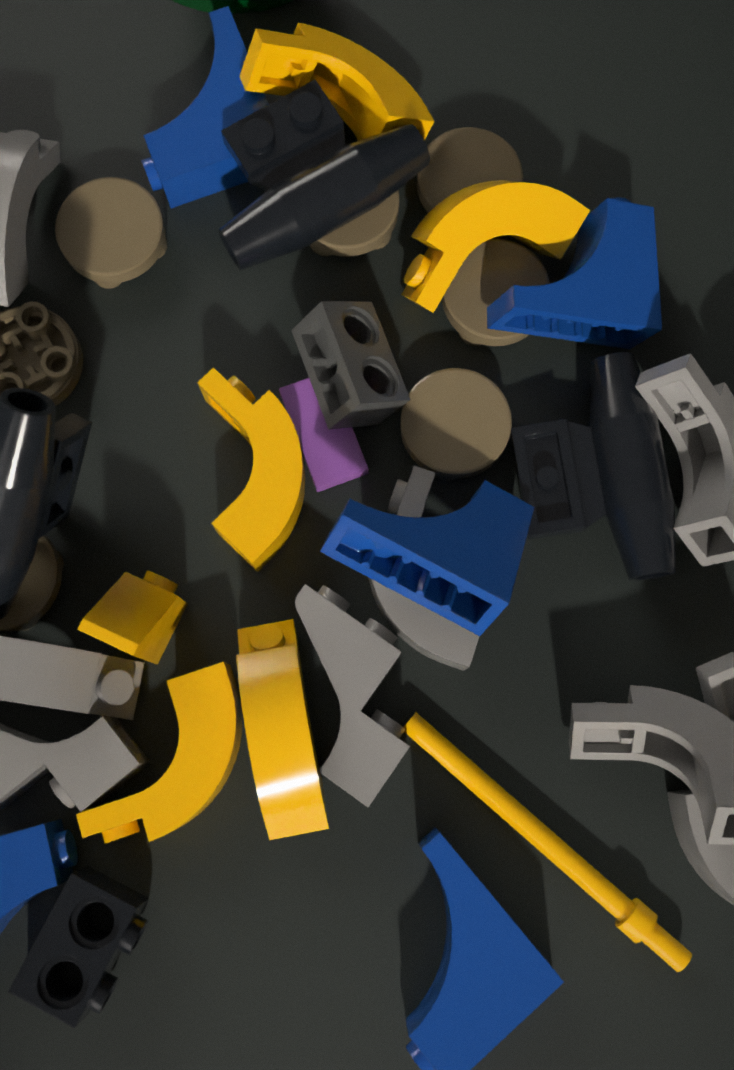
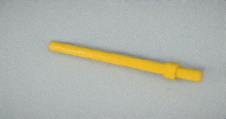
[403,712,692,972]

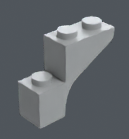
[295,584,410,807]
[0,716,151,812]

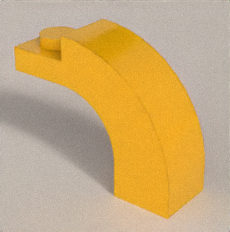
[239,23,435,141]
[401,180,590,313]
[197,367,305,572]
[236,619,329,840]
[76,662,243,843]

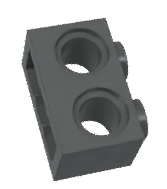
[291,301,411,430]

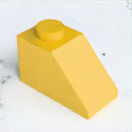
[77,570,188,665]

